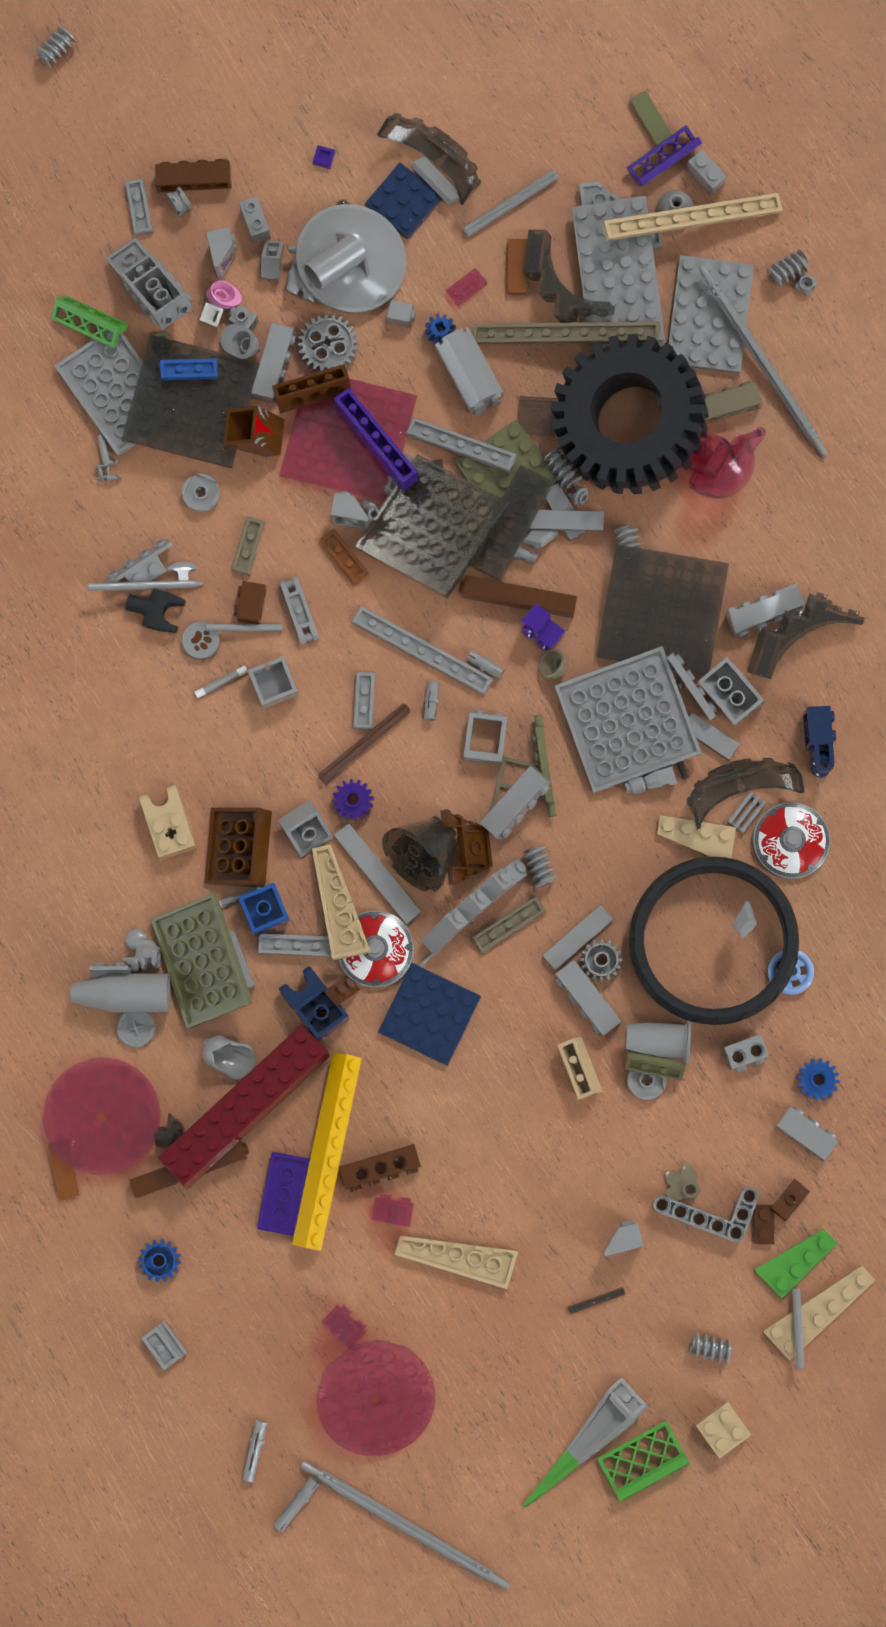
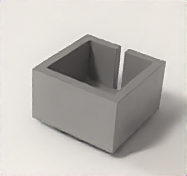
[248,656,299,709]

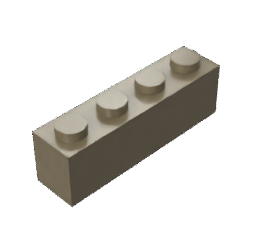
[705,381,763,424]

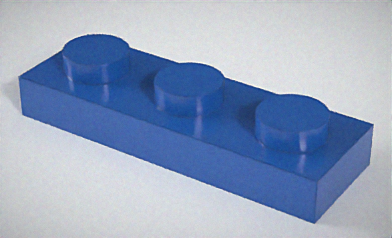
[160,358,218,380]

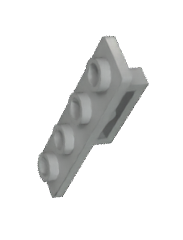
[104,538,172,591]

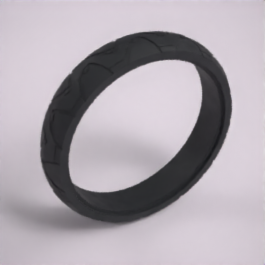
[629,856,799,1025]

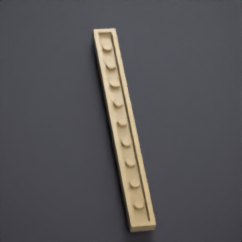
[602,193,783,241]

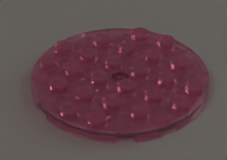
[43,1057,161,1175]
[316,1340,435,1456]

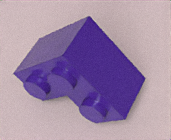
[521,604,565,651]

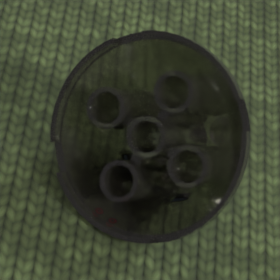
[382,816,457,892]

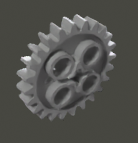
[297,313,358,372]

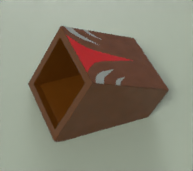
[223,406,285,457]

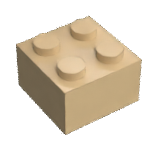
[694,1401,751,1459]

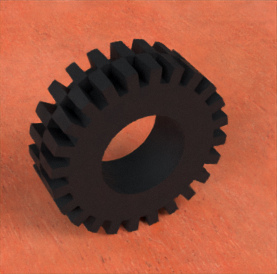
[551,334,709,494]

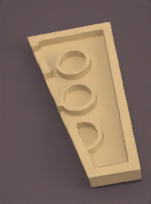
[657,815,736,858]

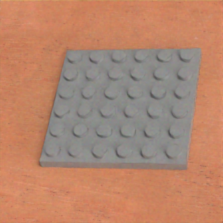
[555,646,702,793]

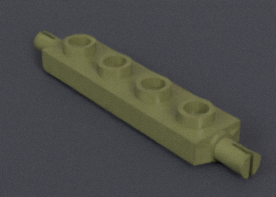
[532,714,557,817]

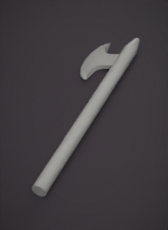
[88,561,204,591]

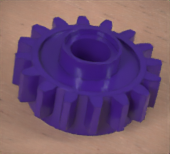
[332,779,374,821]

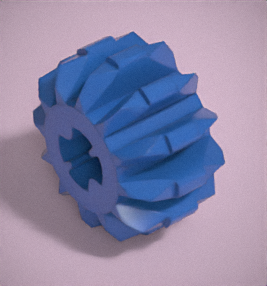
[425,313,456,345]

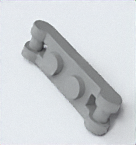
[280,576,319,645]

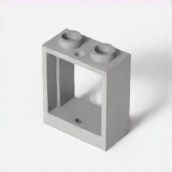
[463,710,508,765]

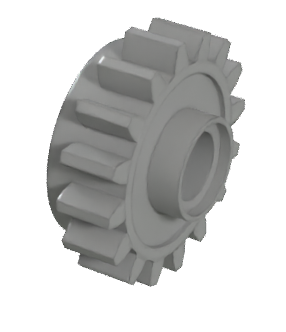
[580,939,623,982]

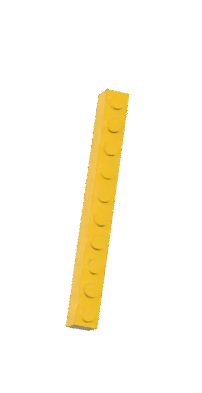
[292,1052,362,1251]

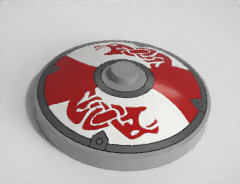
[753,802,830,879]
[338,910,414,988]

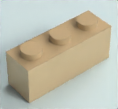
[557,1037,603,1100]

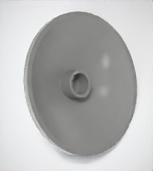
[295,204,406,313]

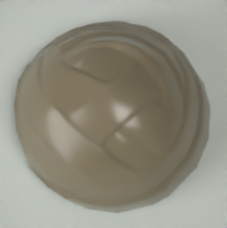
[539,649,568,679]

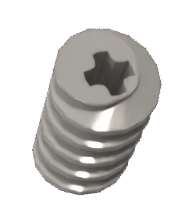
[36,26,76,68]
[766,249,808,287]
[543,447,583,489]
[614,525,646,568]
[523,846,557,889]
[689,1332,732,1365]

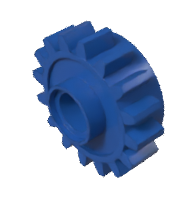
[796,1058,840,1101]
[138,1239,182,1282]

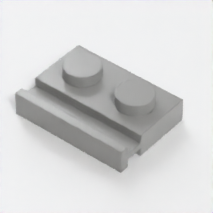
[141,1321,188,1370]

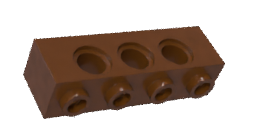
[272,364,352,414]
[339,1144,421,1192]

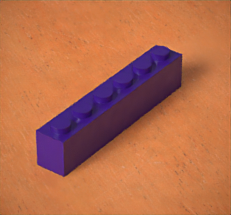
[334,388,418,491]

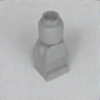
[625,765,677,795]

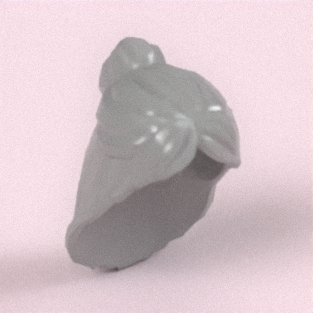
[202,1035,256,1080]

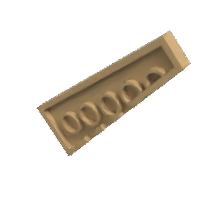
[312,845,371,961]
[394,1236,518,1289]
[762,1265,876,1361]

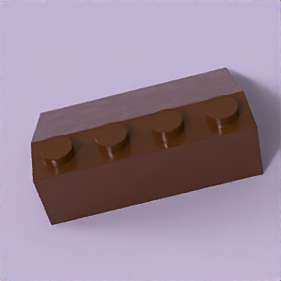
[204,808,272,887]

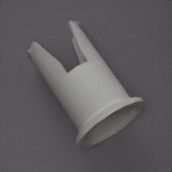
[626,1020,691,1065]

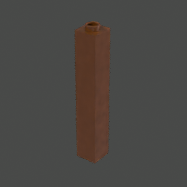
[459,575,577,618]
[129,1140,249,1198]

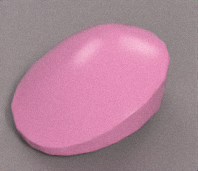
[206,280,242,309]

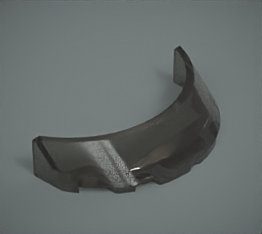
[377,113,481,206]
[687,758,805,829]

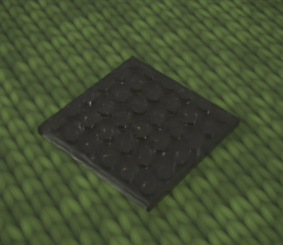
[122,334,260,469]
[355,454,510,599]
[596,544,729,676]

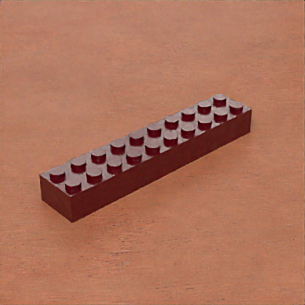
[157,1024,330,1190]

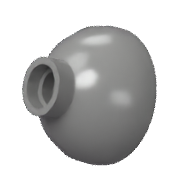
[656,190,694,212]

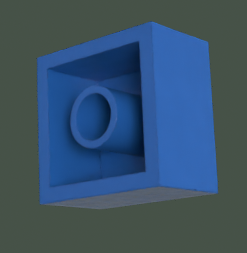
[238,883,290,935]

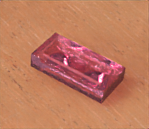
[446,268,487,306]

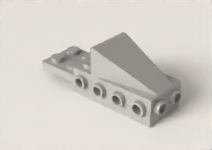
[106,238,193,330]

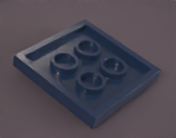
[365,162,442,239]

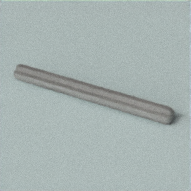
[463,170,558,237]

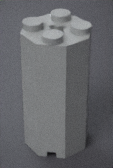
[435,328,503,416]

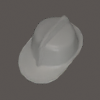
[220,324,261,359]

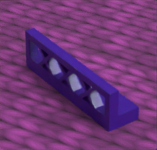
[626,125,702,186]

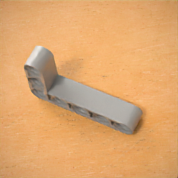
[652,1187,758,1242]

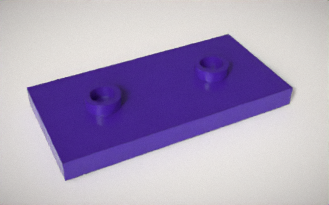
[257,1152,310,1236]

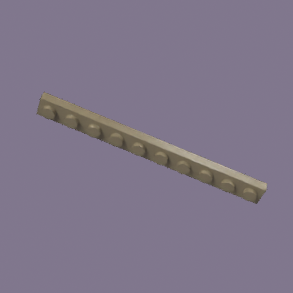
[473,321,660,344]

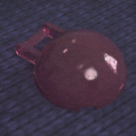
[689,427,765,499]

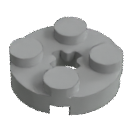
[182,474,220,512]
[627,1070,666,1100]

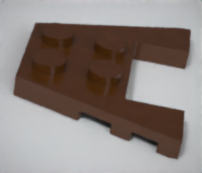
[440,809,493,885]

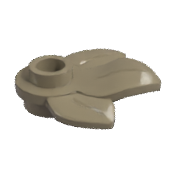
[665,1163,700,1201]

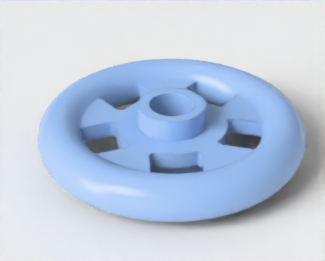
[768,950,814,995]

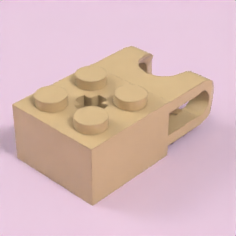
[139,785,197,860]

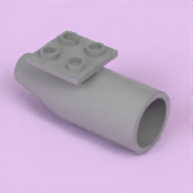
[70,963,171,1012]

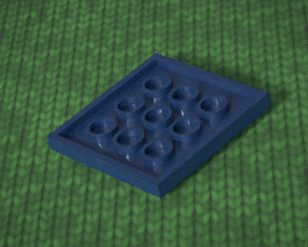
[378,963,481,1066]

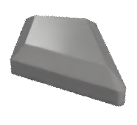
[524,529,558,549]
[732,901,757,938]

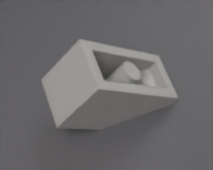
[261,241,284,280]

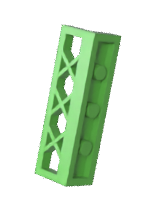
[51,295,128,348]

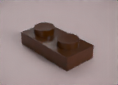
[325,975,360,1006]
[754,1204,774,1244]

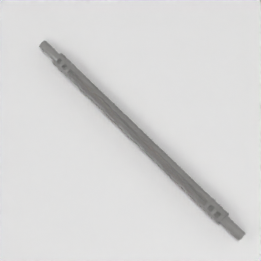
[699,266,828,457]
[300,1461,510,1590]

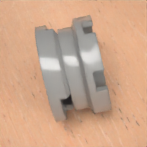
[166,187,193,217]

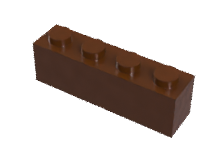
[155,159,232,192]

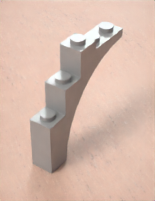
[421,858,530,955]

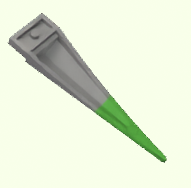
[523,1377,649,1507]

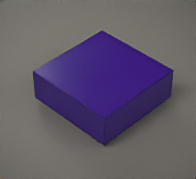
[313,145,336,169]

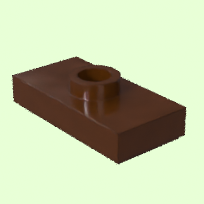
[770,1179,810,1221]

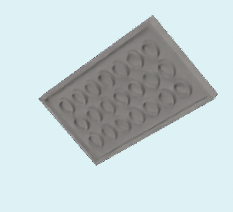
[572,196,665,353]

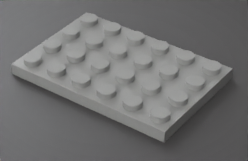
[668,255,754,374]
[55,330,180,457]

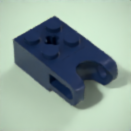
[803,706,836,778]
[279,966,349,1042]

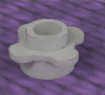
[795,274,817,295]

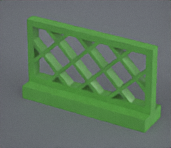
[597,1421,690,1502]

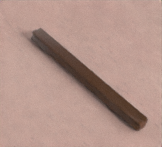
[318,703,410,783]

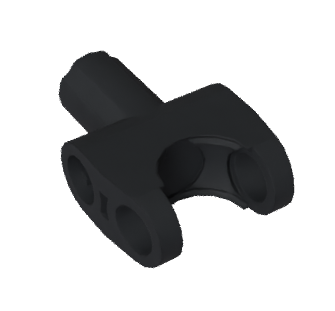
[125,589,186,633]

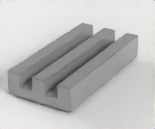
[728,792,766,834]

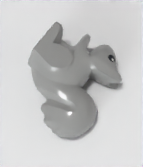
[122,929,162,972]

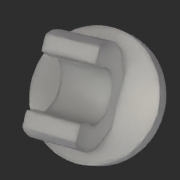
[567,485,588,505]

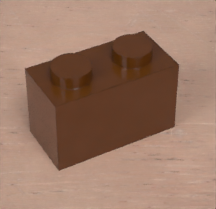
[234,581,267,624]

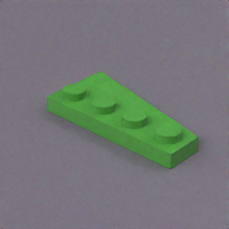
[754,1229,838,1298]

